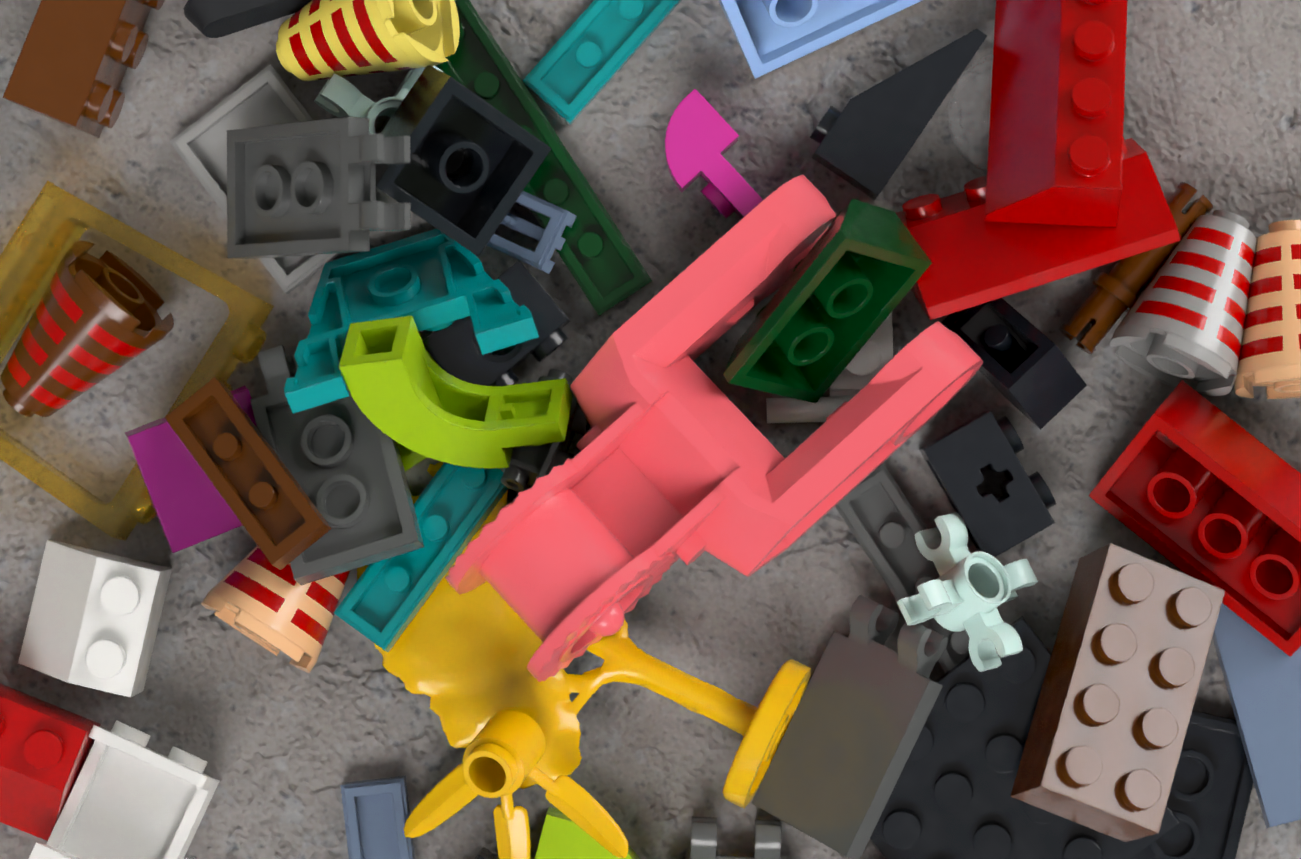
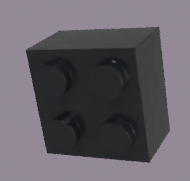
[376,65,552,256]

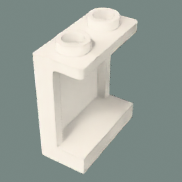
[29,720,220,859]

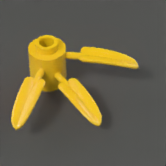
[404,710,629,859]

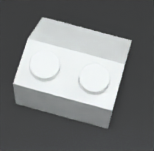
[18,539,172,697]

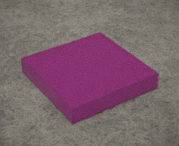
[125,385,257,553]

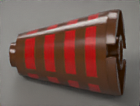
[1,241,174,417]

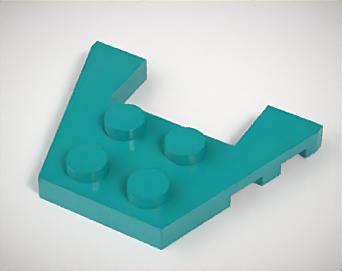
[284,228,539,414]

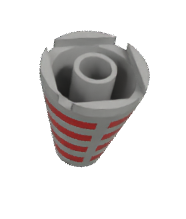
[1110,210,1257,396]

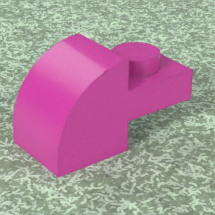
[665,89,763,219]

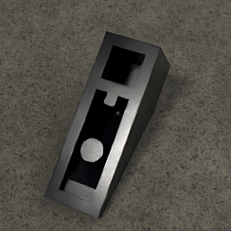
[810,29,987,200]

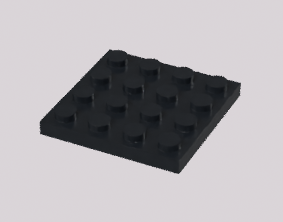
[870,616,1180,859]

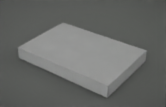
[170,64,341,294]

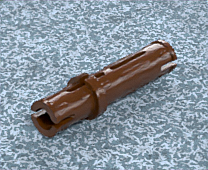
[1059,182,1213,355]

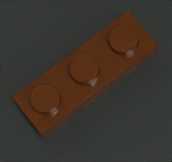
[164,377,332,570]

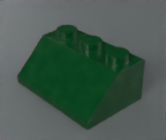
[723,199,932,403]

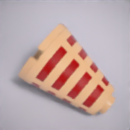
[1234,220,1301,399]
[201,545,350,673]

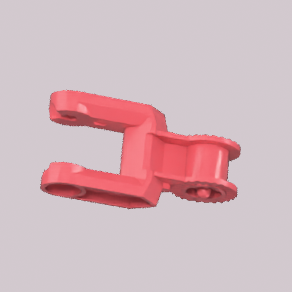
[446,175,983,682]

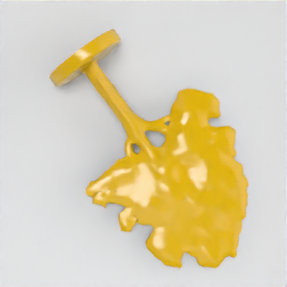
[357,462,811,808]

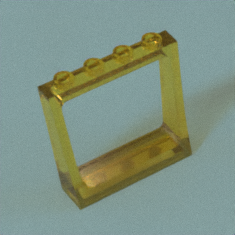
[0,180,274,541]

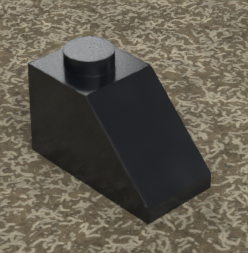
[941,298,1087,430]

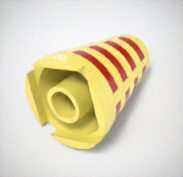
[276,0,460,81]

